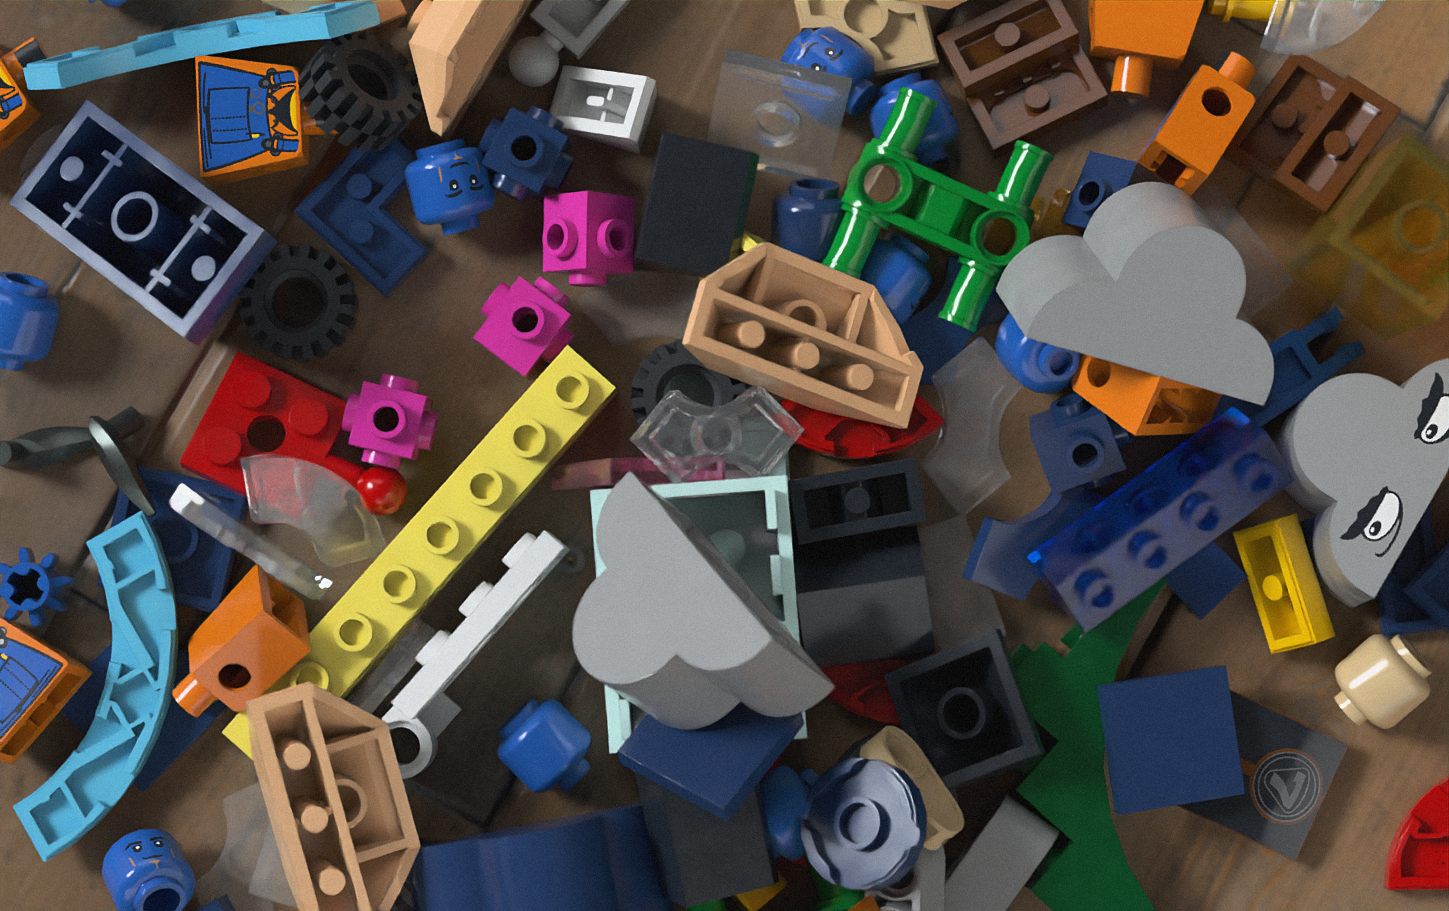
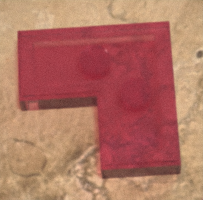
[551,456,726,491]

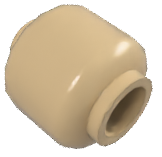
[1334,634,1432,729]

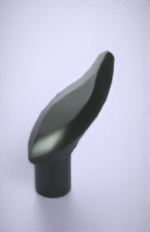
[88,406,157,518]
[0,426,94,469]

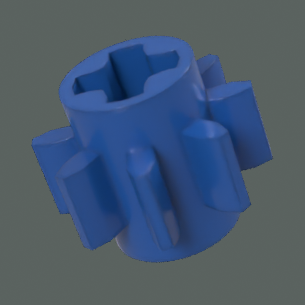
[0,547,74,627]

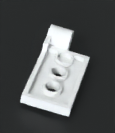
[382,530,570,779]

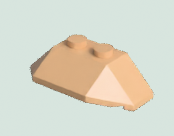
[407,0,534,143]
[682,242,924,429]
[245,682,421,911]

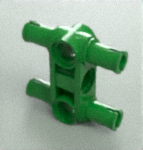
[822,87,1054,333]

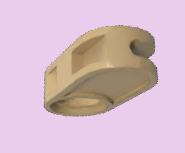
[859,726,964,850]

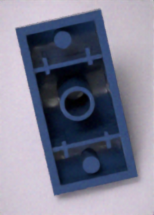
[9,100,278,347]
[407,802,676,911]

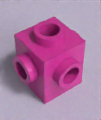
[542,191,634,287]
[473,276,575,380]
[342,373,439,470]

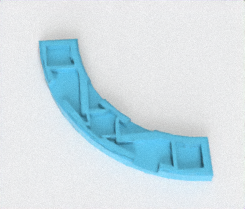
[23,0,381,90]
[13,511,179,862]

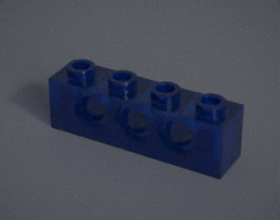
[1026,406,1295,633]

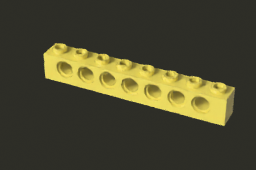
[222,345,618,760]

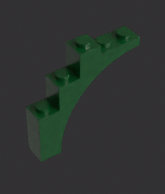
[1010,563,1169,911]

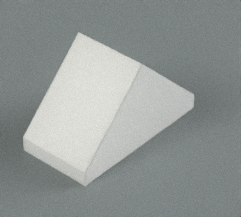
[549,65,658,154]

